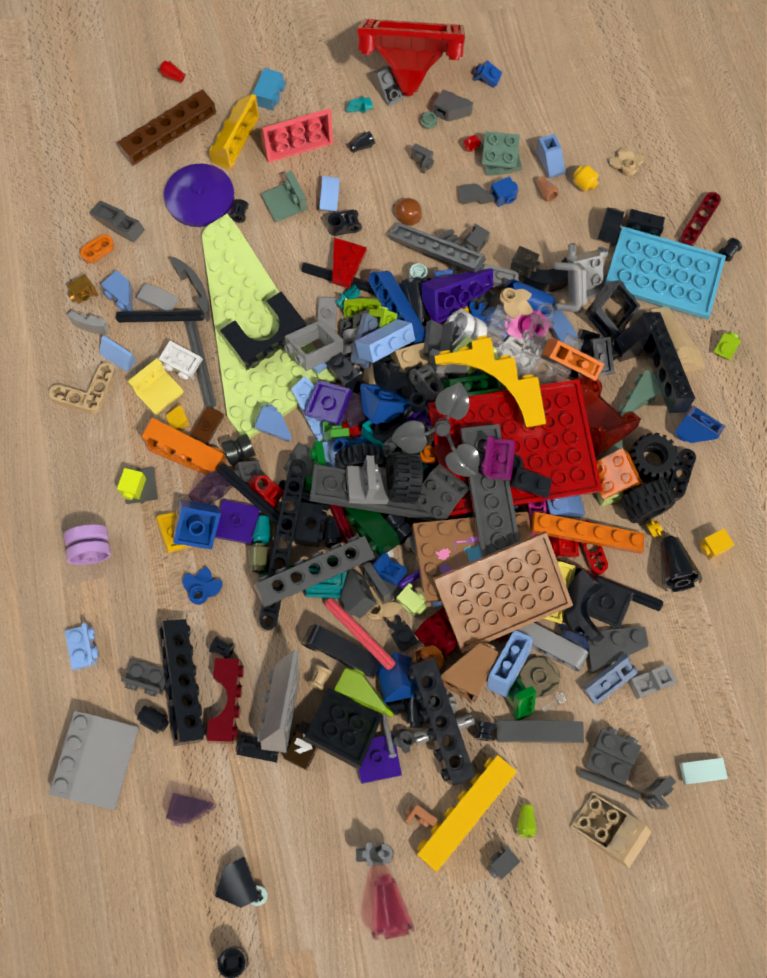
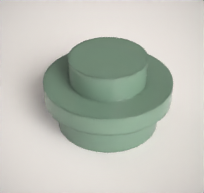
[420,111,437,129]

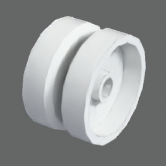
[444,310,487,351]

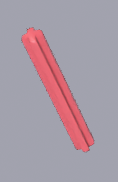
[324,598,396,670]

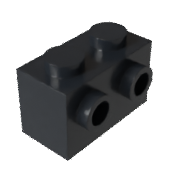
[326,352,365,397]

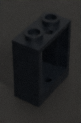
[584,280,640,338]

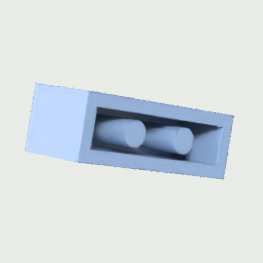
[355,319,415,363]
[487,630,533,697]

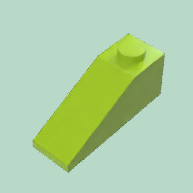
[334,668,394,718]

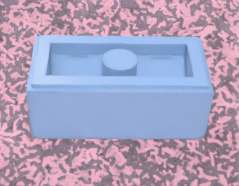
[99,336,136,372]

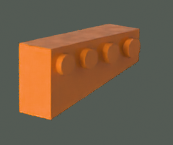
[142,418,226,480]

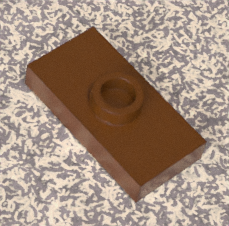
[190,407,224,445]

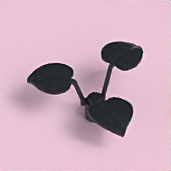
[373,365,433,443]

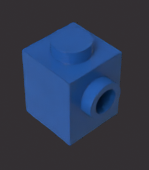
[490,176,519,207]

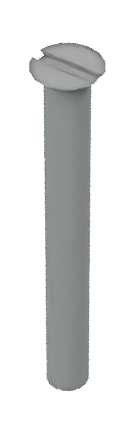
[382,714,397,758]

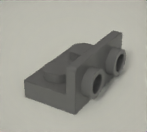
[121,660,166,697]
[641,775,676,810]

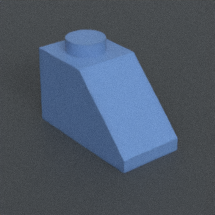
[253,404,292,442]
[546,496,585,518]

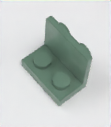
[482,131,520,169]
[262,170,307,222]

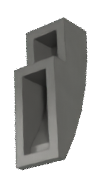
[89,201,145,243]

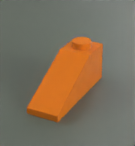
[542,337,605,381]

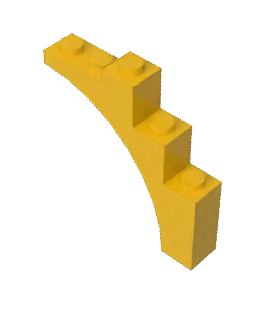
[434,335,546,428]

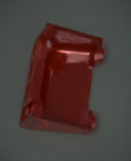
[575,376,641,457]

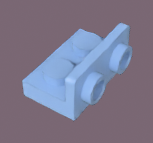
[65,623,99,671]

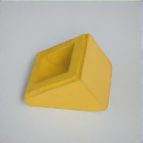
[165,405,190,430]

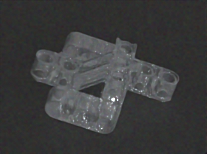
[487,303,584,391]

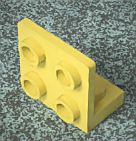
[128,358,184,415]

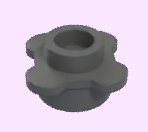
[393,729,415,753]

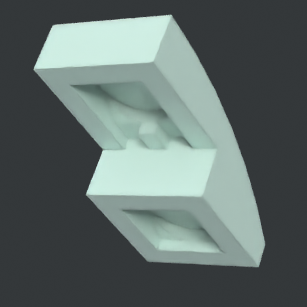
[680,758,728,785]

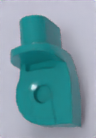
[345,95,373,113]
[336,285,360,311]

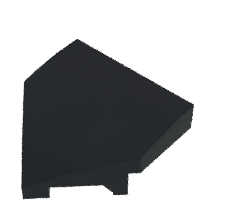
[215,857,261,908]

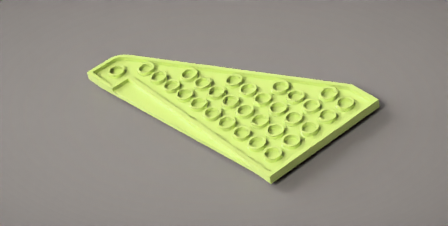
[202,214,336,439]

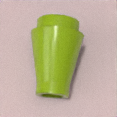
[516,805,537,838]

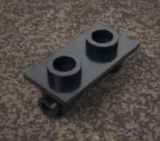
[236,734,279,763]

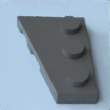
[586,627,649,673]

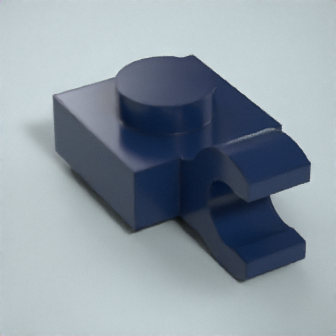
[554,623,590,651]

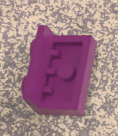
[481,436,515,480]

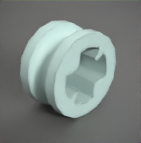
[251,885,268,906]

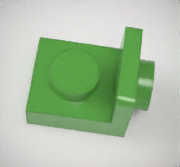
[322,422,349,441]

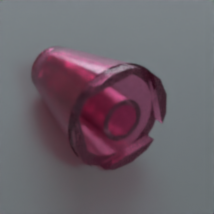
[371,874,415,940]

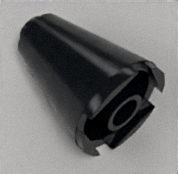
[399,277,432,327]
[660,536,703,592]

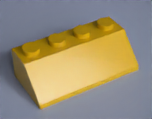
[209,94,259,170]

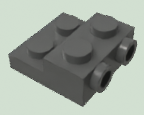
[585,727,641,786]

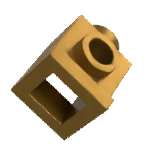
[66,274,99,304]

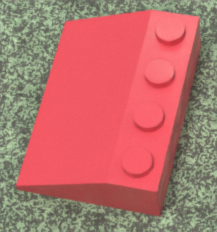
[260,108,333,163]

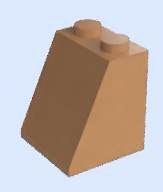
[441,643,498,703]

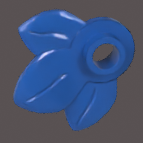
[183,567,223,605]

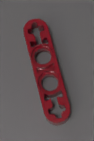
[679,192,721,246]

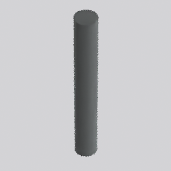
[579,769,641,800]

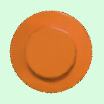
[419,445,437,464]

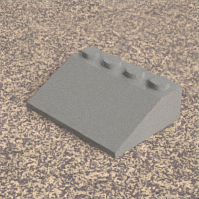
[258,650,300,753]
[49,711,139,810]

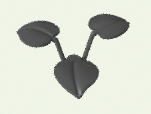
[392,382,480,477]

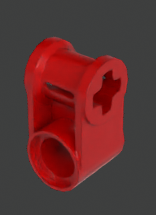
[249,475,283,508]

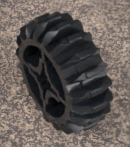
[334,443,386,469]

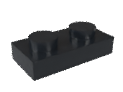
[510,467,552,499]

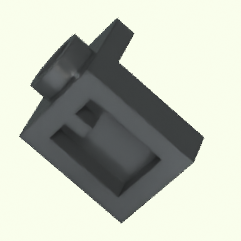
[411,143,434,174]
[232,460,263,482]

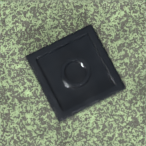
[588,577,635,629]

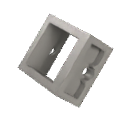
[284,319,343,371]

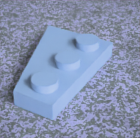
[291,376,345,441]

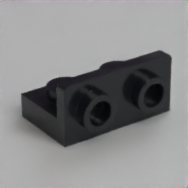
[626,209,665,237]

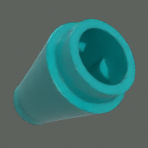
[252,516,272,546]

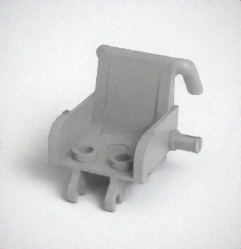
[554,243,608,312]

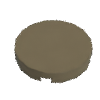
[520,657,560,698]

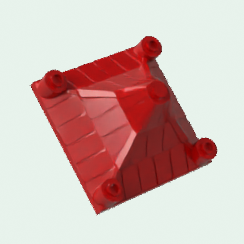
[357,19,465,96]

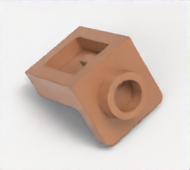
[404,805,438,828]

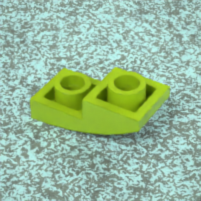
[344,298,383,317]

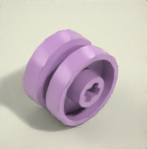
[63,525,111,565]

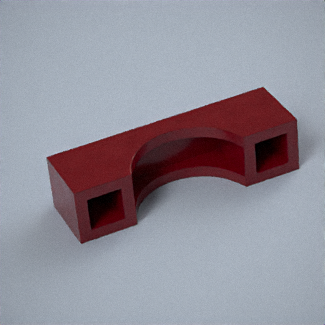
[206,658,244,744]

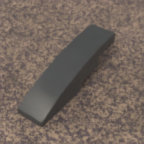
[497,720,584,744]

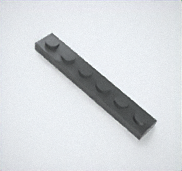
[388,222,486,273]

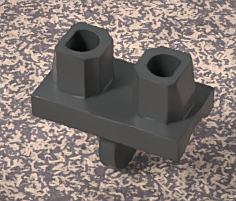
[356,843,394,866]

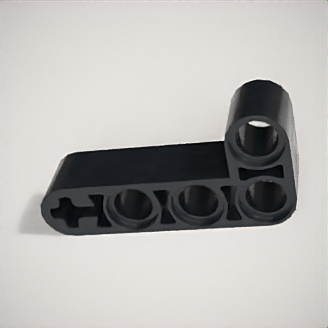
[301,624,381,679]

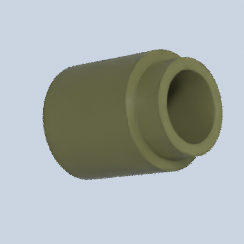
[249,543,269,573]

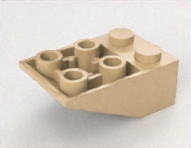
[571,792,651,869]

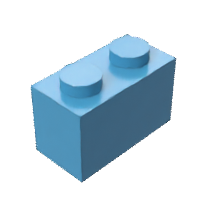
[253,68,286,111]

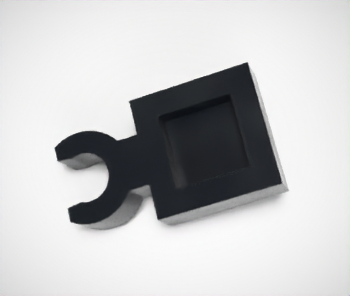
[387,614,418,653]

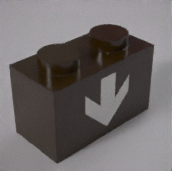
[282,720,318,771]

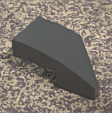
[459,183,495,205]

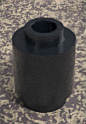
[405,697,426,728]
[137,705,169,734]

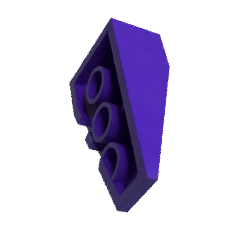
[421,268,494,323]

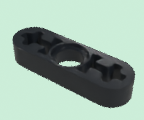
[668,449,696,501]

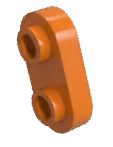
[80,234,114,263]

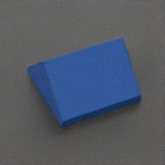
[378,652,423,703]

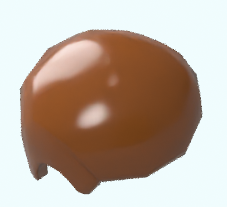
[395,198,422,226]
[412,645,445,671]

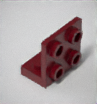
[414,607,459,660]

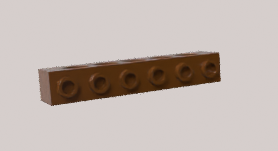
[117,89,217,166]

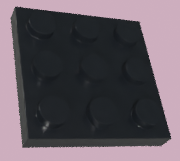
[303,688,383,770]

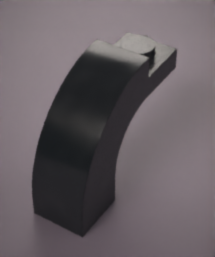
[513,256,568,292]
[565,569,604,642]

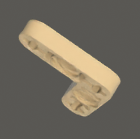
[49,363,116,414]

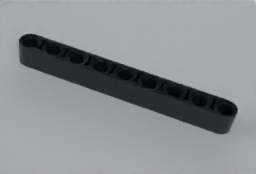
[258,459,307,631]

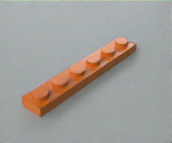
[531,512,645,554]

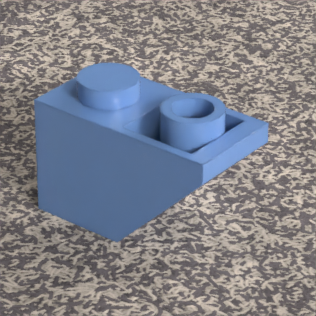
[536,134,565,179]
[101,270,133,312]

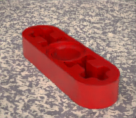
[580,520,608,575]

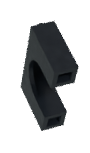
[220,292,307,371]

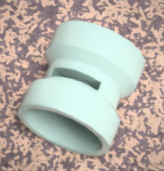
[409,263,427,281]

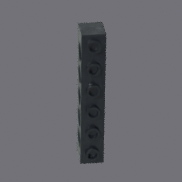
[642,312,695,413]
[157,619,205,746]
[406,656,476,786]

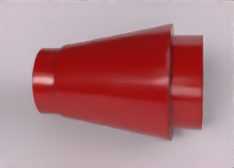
[159,60,186,83]

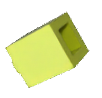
[117,468,146,500]

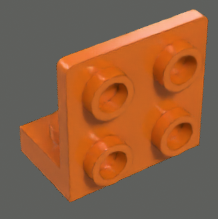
[596,448,643,499]

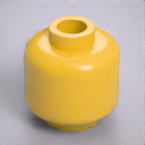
[573,165,599,191]

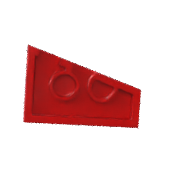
[332,237,367,289]

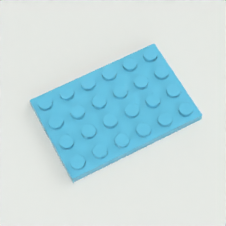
[604,226,726,320]

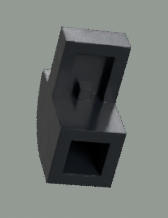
[598,207,625,244]

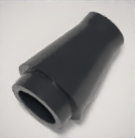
[349,131,375,153]
[323,519,342,549]

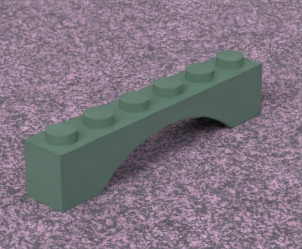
[595,370,660,461]

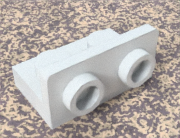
[159,341,203,381]

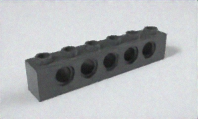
[254,535,375,608]

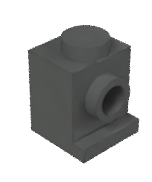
[464,223,490,253]
[486,845,521,880]

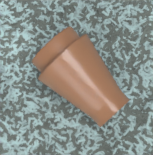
[536,176,559,202]

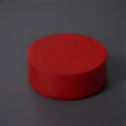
[463,135,481,152]

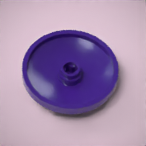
[164,163,235,227]

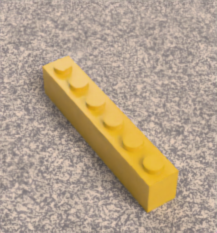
[416,755,517,872]

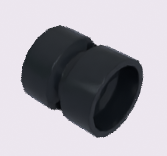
[385,514,414,545]
[217,946,249,978]

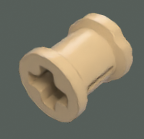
[307,665,332,691]

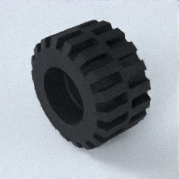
[629,432,680,483]
[387,453,423,504]
[621,480,676,523]

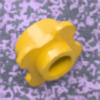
[646,518,663,538]

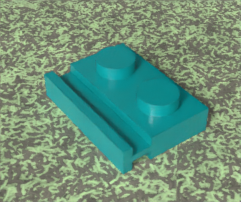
[306,568,347,599]

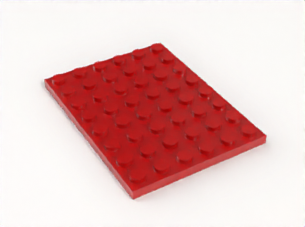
[427,379,602,517]

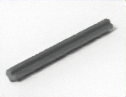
[185,321,216,409]

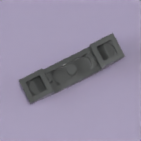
[170,257,210,322]

